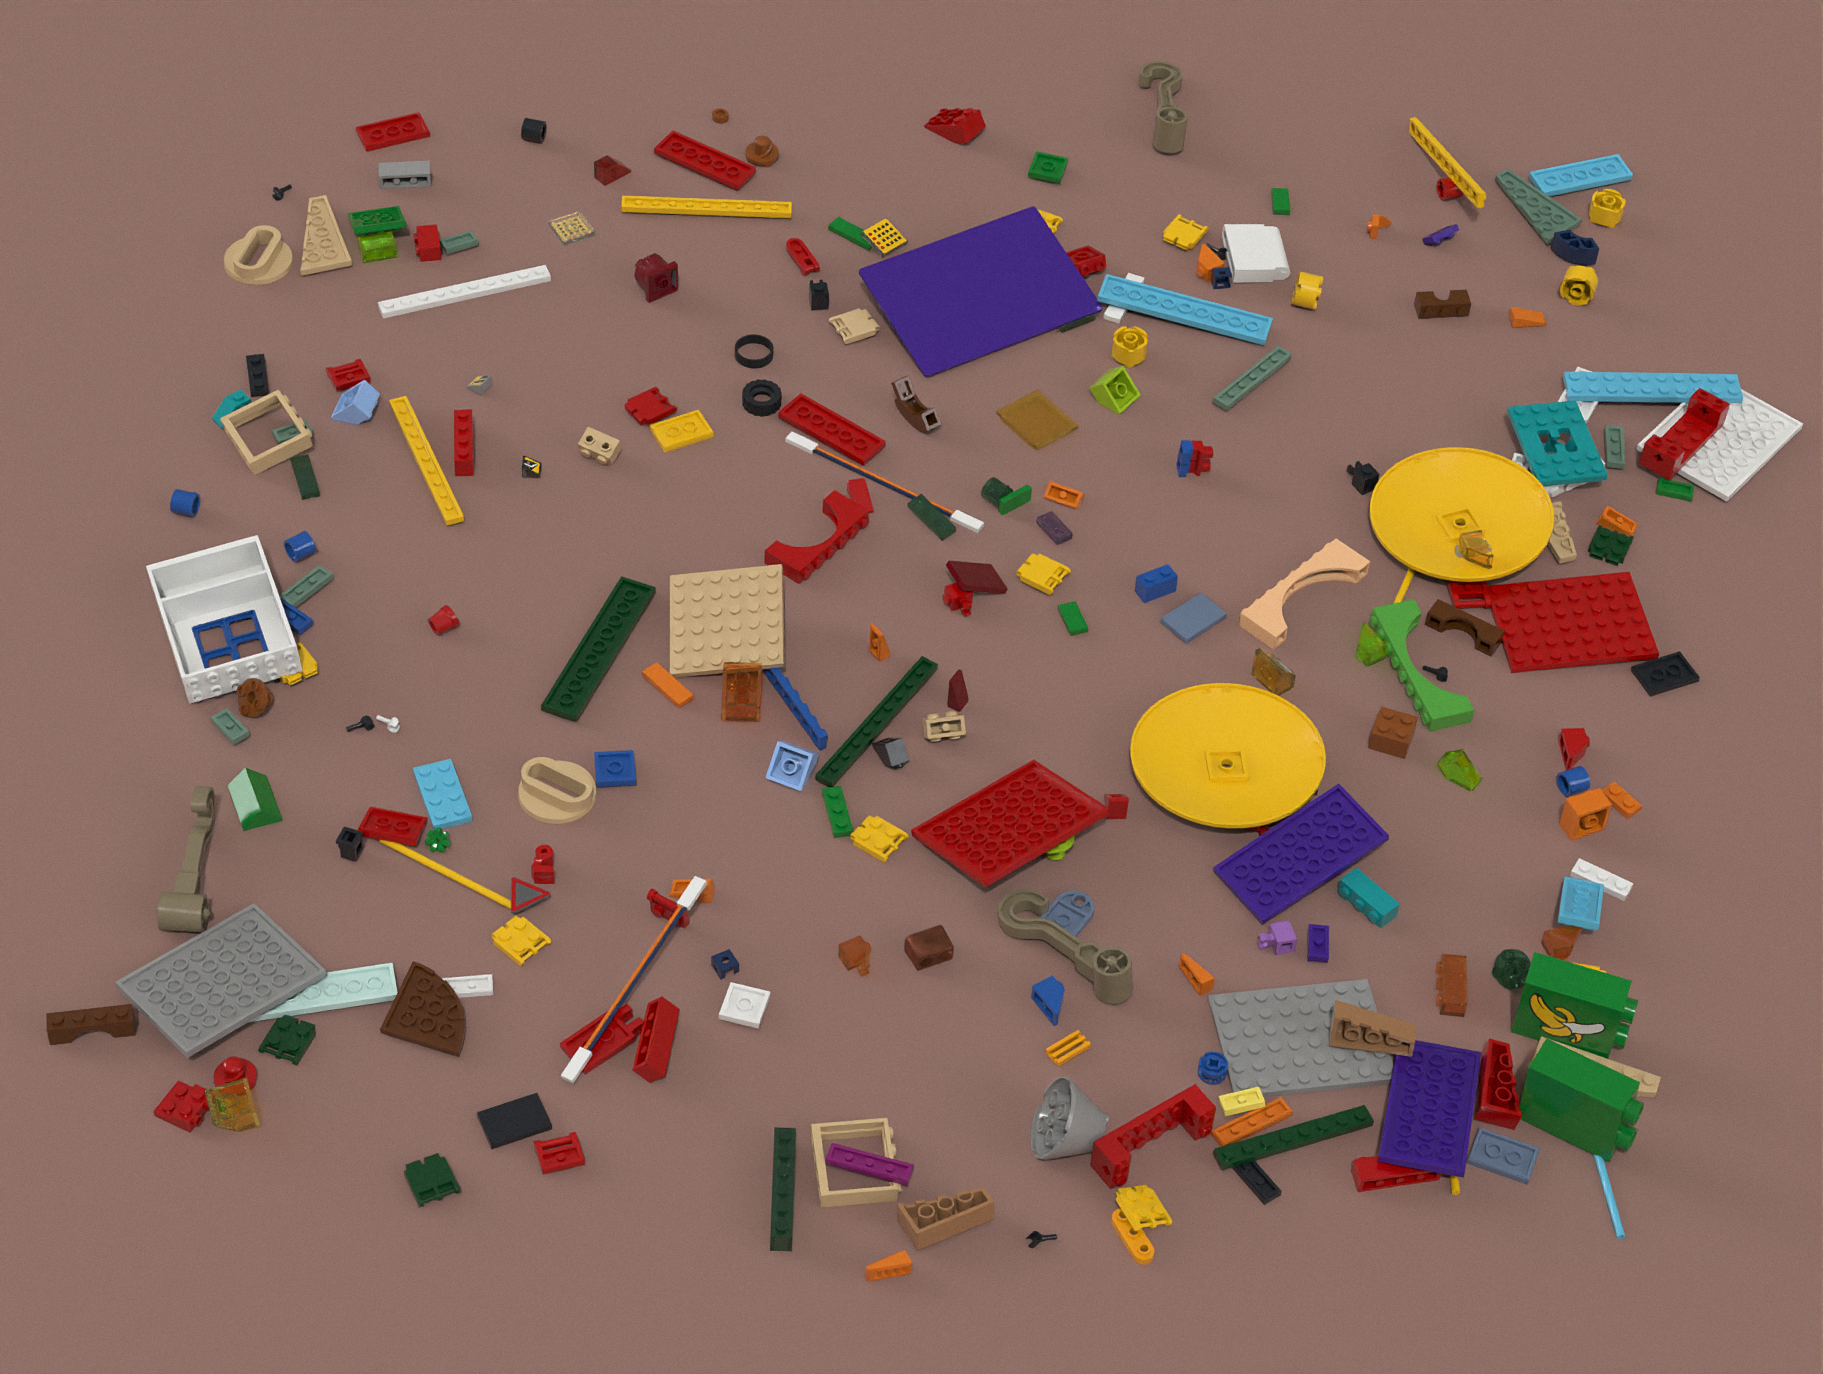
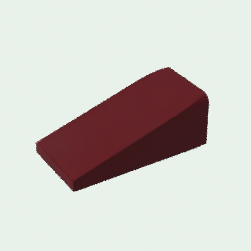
[947,669,969,712]

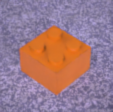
[1559,788,1612,841]

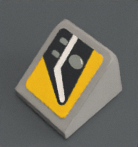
[467,375,492,395]

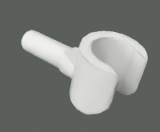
[376,715,400,733]

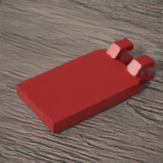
[560,1004,644,1075]

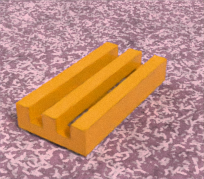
[1045,1030,1091,1067]

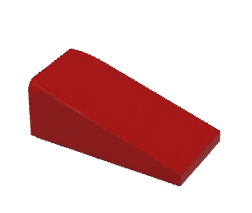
[847,478,874,513]

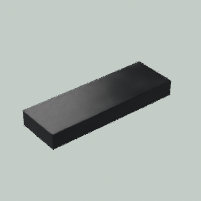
[1232,1161,1282,1205]

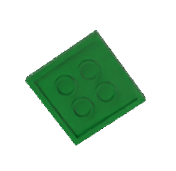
[348,206,406,236]

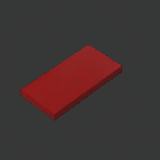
[356,112,430,152]

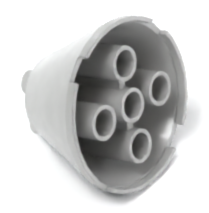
[1030,1076,1109,1160]

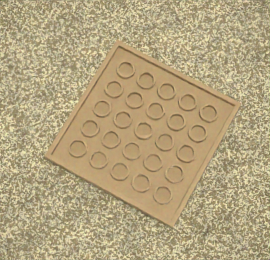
[670,564,785,678]

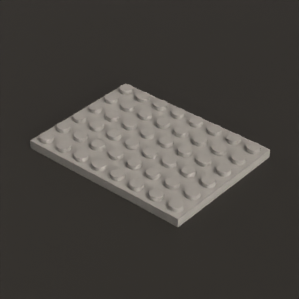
[115,903,327,1058]
[1208,979,1394,1097]

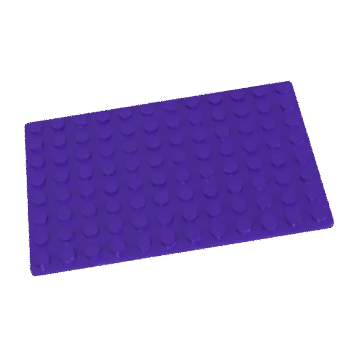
[859,206,1102,377]

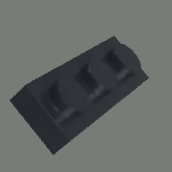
[246,354,269,397]

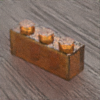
[1435,954,1467,1017]

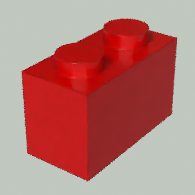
[414,224,441,262]

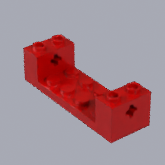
[1639,388,1730,481]
[1090,1084,1216,1190]

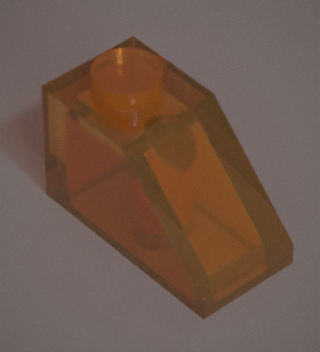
[1541,925,1582,960]

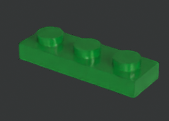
[822,786,853,838]

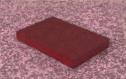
[946,560,1008,594]

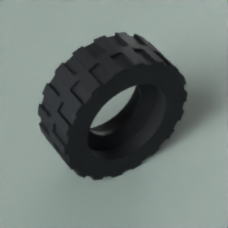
[742,379,782,417]

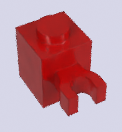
[942,582,973,617]

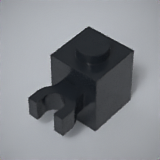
[809,280,829,311]
[1347,461,1380,495]

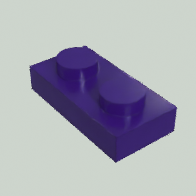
[1422,224,1459,246]
[1308,924,1329,963]

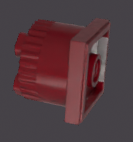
[634,253,678,303]

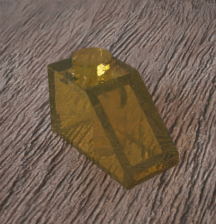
[1457,530,1493,569]

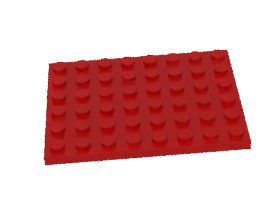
[1487,572,1659,673]
[911,759,1109,887]

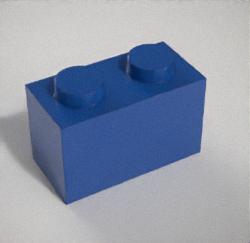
[1135,564,1178,603]

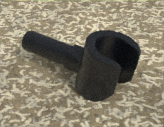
[272,184,292,201]
[1206,243,1228,260]
[1423,665,1448,682]
[346,715,375,732]
[1026,1231,1057,1248]

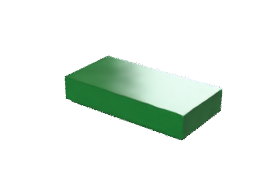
[1271,188,1290,215]
[1656,478,1695,502]
[998,484,1032,516]
[1058,601,1088,636]

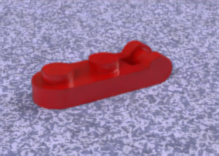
[786,238,820,276]

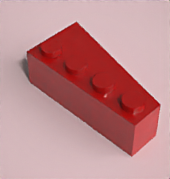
[1474,1038,1522,1130]

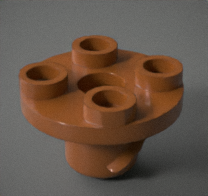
[746,135,779,167]
[236,678,273,717]

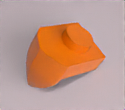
[1367,214,1392,239]

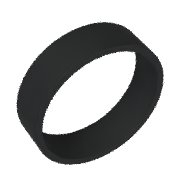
[735,334,774,369]

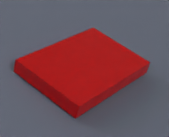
[358,807,428,846]

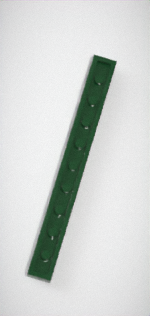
[815,656,938,787]

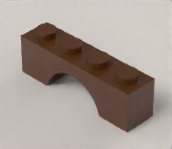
[1425,599,1504,657]
[46,1004,136,1045]

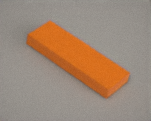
[642,662,694,708]

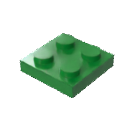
[1028,151,1068,184]

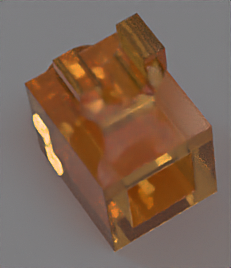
[838,935,871,977]

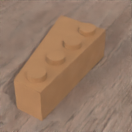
[1329,1000,1415,1057]
[897,1187,994,1251]

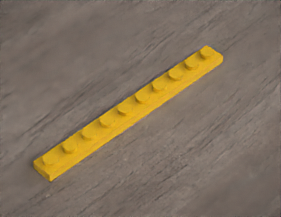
[1409,117,1486,209]
[621,196,792,218]
[389,396,464,526]

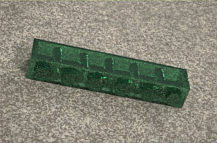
[770,1127,796,1252]

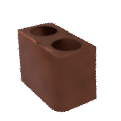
[904,925,954,971]

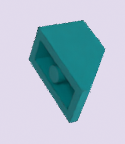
[212,389,251,430]

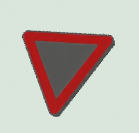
[511,877,551,914]

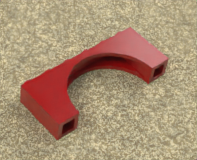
[764,490,869,584]

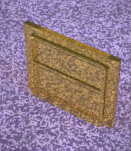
[996,389,1078,450]

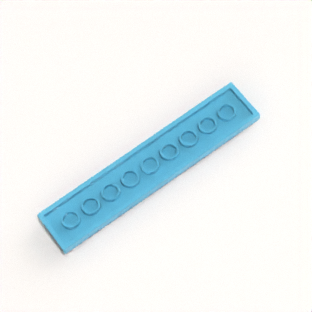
[1097,274,1273,345]
[1563,372,1743,403]

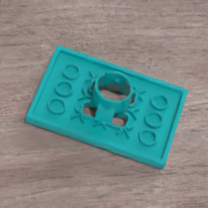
[1507,400,1608,486]

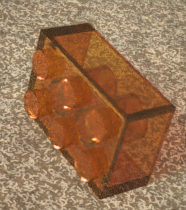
[721,662,762,722]

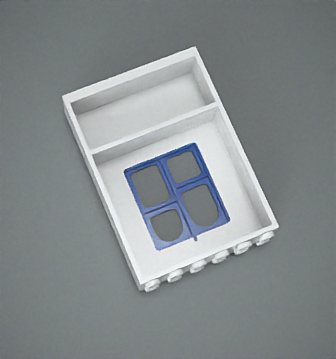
[146,535,302,704]

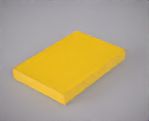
[650,409,714,452]

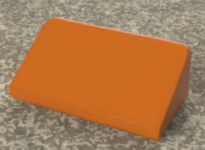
[1043,481,1085,510]

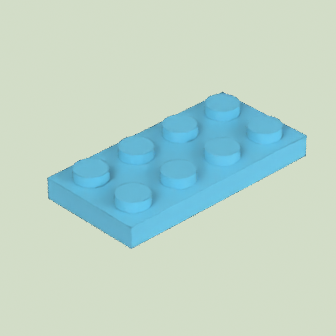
[413,759,472,830]
[1558,876,1604,931]

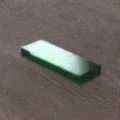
[290,454,320,500]
[907,493,956,541]

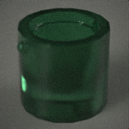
[981,477,1013,508]

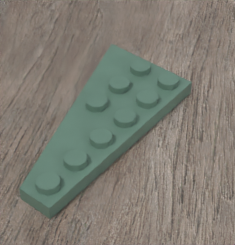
[1495,168,1582,245]

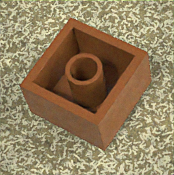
[1368,706,1418,759]

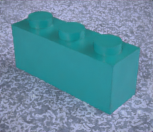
[1337,867,1400,928]

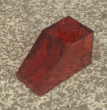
[594,155,631,186]

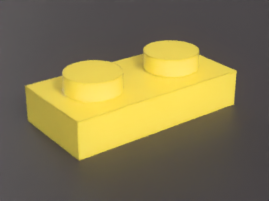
[1219,1087,1265,1116]

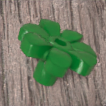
[425,827,451,853]

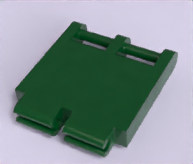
[1588,525,1634,566]
[258,1015,316,1065]
[404,1153,460,1208]

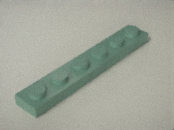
[1213,346,1292,411]

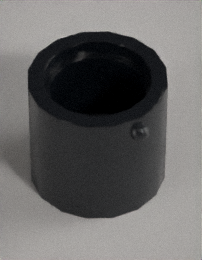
[521,118,547,143]

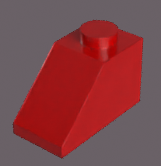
[1558,728,1590,770]

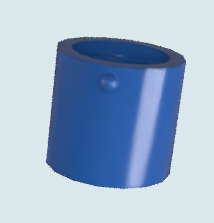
[170,489,200,518]
[284,531,316,562]
[1557,766,1590,796]

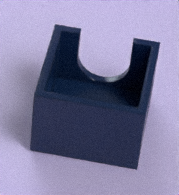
[1211,267,1232,289]
[711,949,739,979]

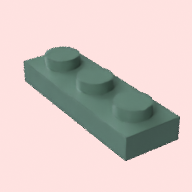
[1604,425,1625,469]
[279,565,333,608]

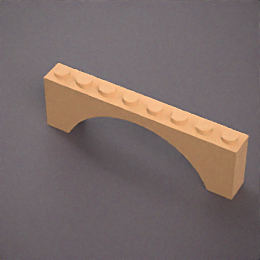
[1239,539,1370,650]

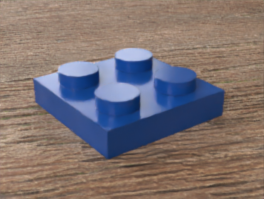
[594,750,636,787]

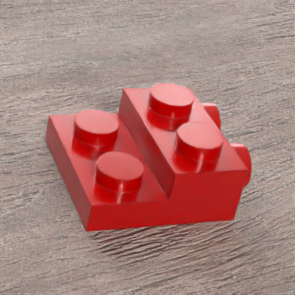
[1066,245,1107,277]
[154,1080,215,1133]

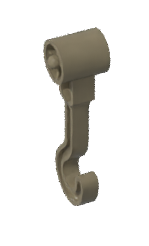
[1139,61,1188,153]
[156,786,215,932]
[997,889,1133,1004]

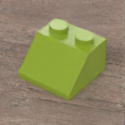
[1089,366,1141,414]

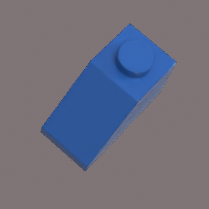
[1031,975,1065,1026]

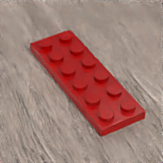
[654,131,756,191]
[778,393,886,466]

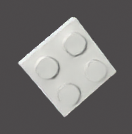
[719,982,770,1029]

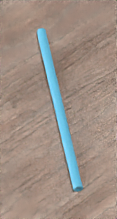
[1594,1155,1625,1239]

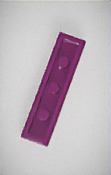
[825,1143,914,1186]

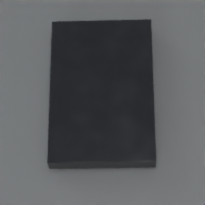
[1631,651,1700,697]
[477,1093,552,1150]

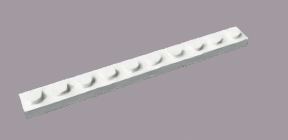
[378,265,551,319]

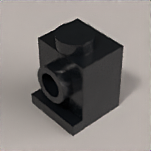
[336,826,364,862]

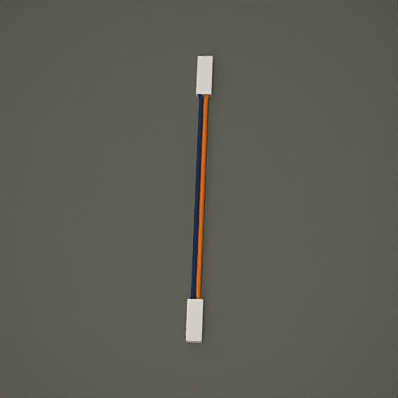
[785,432,984,533]
[561,876,707,1084]

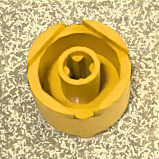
[1589,189,1626,228]
[1560,266,1598,306]
[1291,272,1323,310]
[1111,326,1148,368]

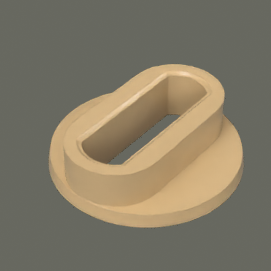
[224,225,294,285]
[518,757,597,824]

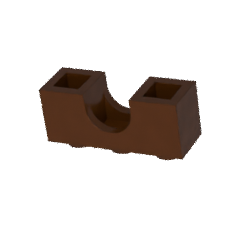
[1414,289,1471,319]

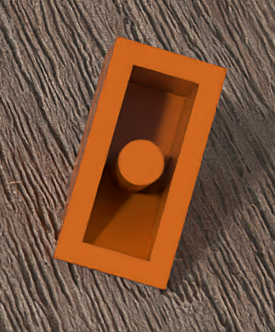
[1196,243,1225,283]

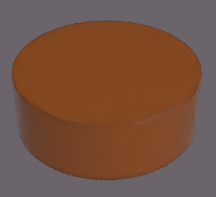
[712,108,729,124]

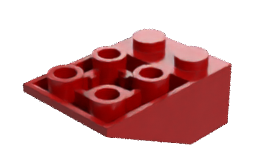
[924,108,986,143]

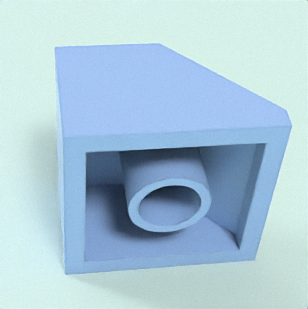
[331,380,380,425]
[765,741,819,791]

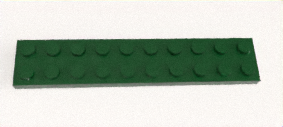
[541,576,656,722]

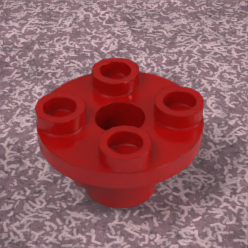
[214,1056,257,1097]

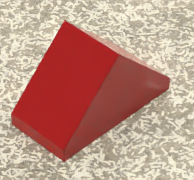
[1104,794,1129,819]

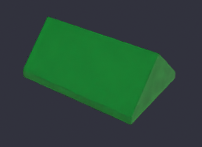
[228,768,282,831]

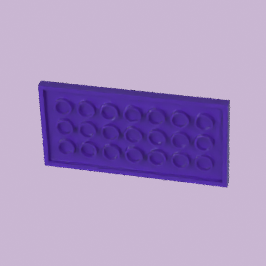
[1213,783,1389,925]
[1378,1040,1481,1178]

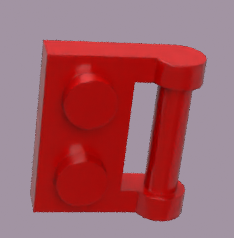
[326,359,371,391]
[1447,581,1491,609]
[647,888,689,929]
[533,1132,585,1175]

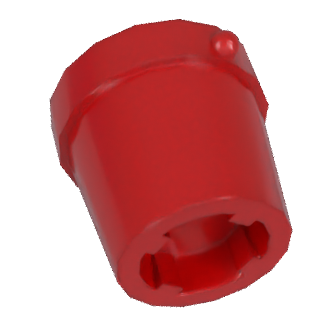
[428,605,459,635]

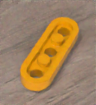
[1111,1208,1155,1265]

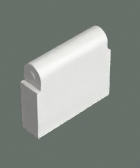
[1222,224,1290,283]

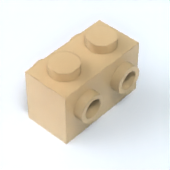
[578,427,622,466]
[922,711,966,742]

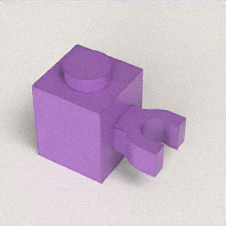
[1257,921,1297,955]

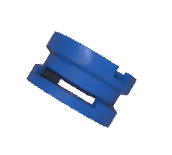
[1198,1051,1228,1085]

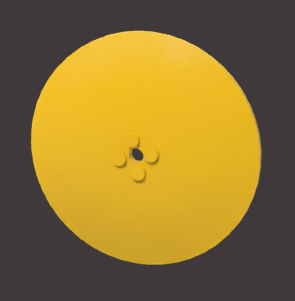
[1370,447,1554,582]
[1130,683,1326,828]

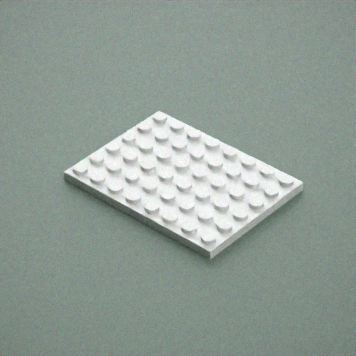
[1636,373,1803,502]

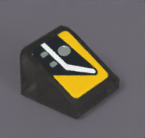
[522,456,542,478]

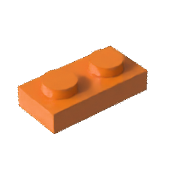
[1602,781,1642,819]

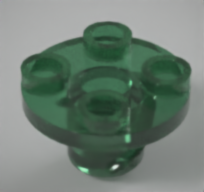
[1492,949,1531,990]

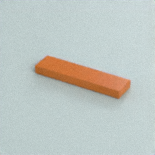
[1211,1097,1293,1147]

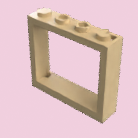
[220,389,313,475]
[811,1118,902,1208]

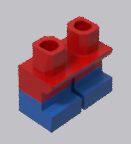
[1176,440,1214,477]

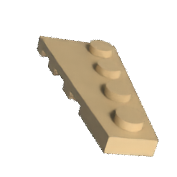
[1547,501,1577,564]

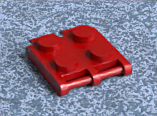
[624,387,677,425]

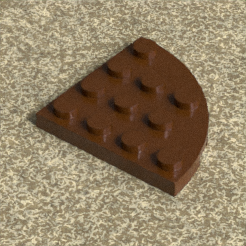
[380,961,465,1057]

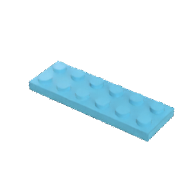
[1529,154,1633,196]

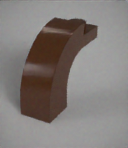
[891,376,942,431]

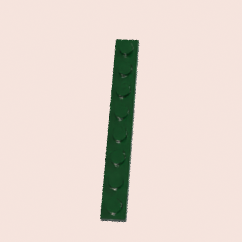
[1213,1105,1374,1170]

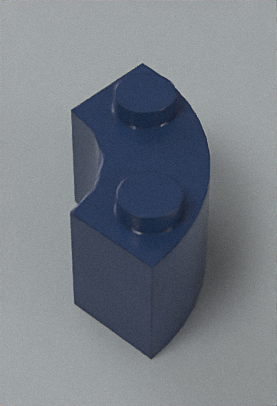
[1551,230,1599,266]

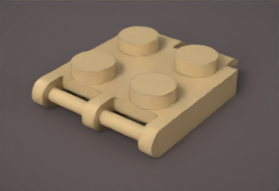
[829,308,880,344]

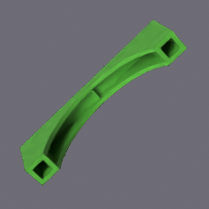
[1369,599,1474,732]

